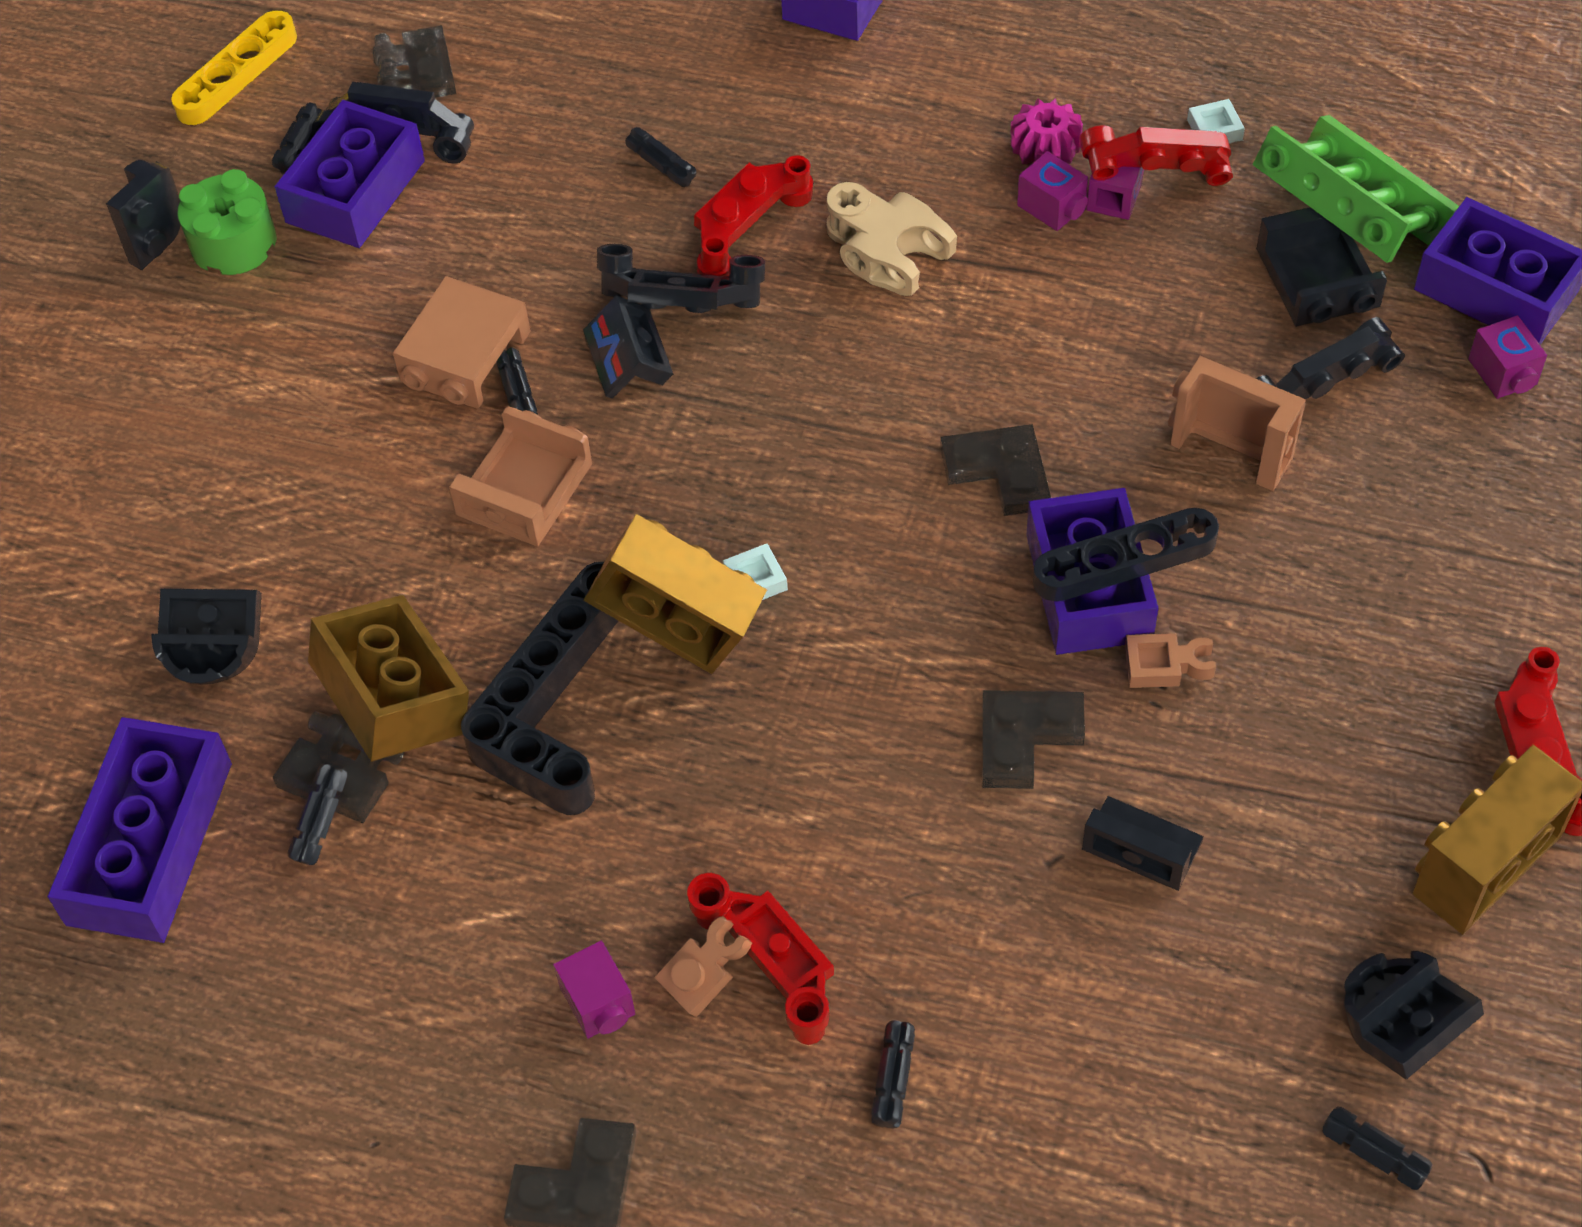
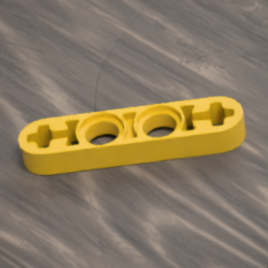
[171,11,297,125]

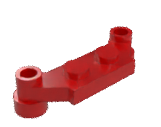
[1079,125,1233,186]
[694,155,814,276]
[1494,647,1582,836]
[687,873,834,1045]

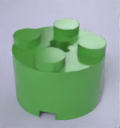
[178,169,277,275]

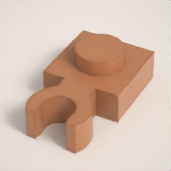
[1125,633,1216,688]
[654,916,752,1017]

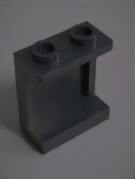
[1256,207,1387,327]

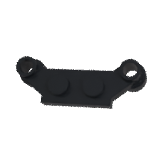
[312,81,474,164]
[597,244,765,313]
[1256,317,1405,399]

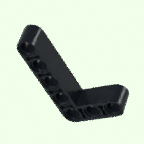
[461,562,618,815]

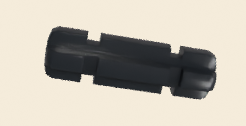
[272,102,323,174]
[625,127,697,187]
[496,347,538,415]
[287,764,348,865]
[871,1020,915,1129]
[1322,1106,1433,1190]

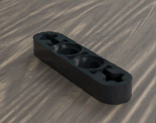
[1033,507,1219,602]

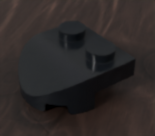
[106,160,181,270]
[151,589,262,685]
[1344,951,1484,1080]

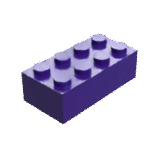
[47,717,232,943]

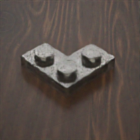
[940,424,1051,516]
[982,690,1085,789]
[504,1118,637,1227]

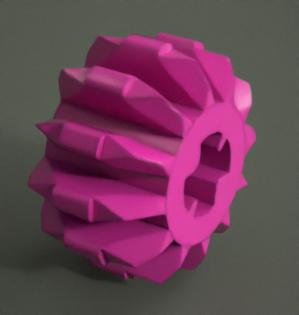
[1010,98,1083,164]

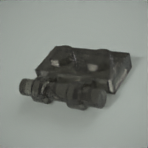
[372,25,457,98]
[273,711,404,824]

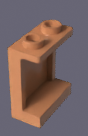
[393,276,531,409]
[1168,356,1306,491]
[449,406,592,547]

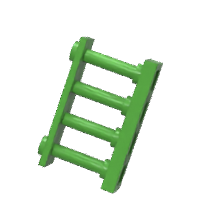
[1252,115,1459,263]

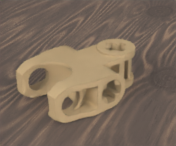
[826,182,957,296]

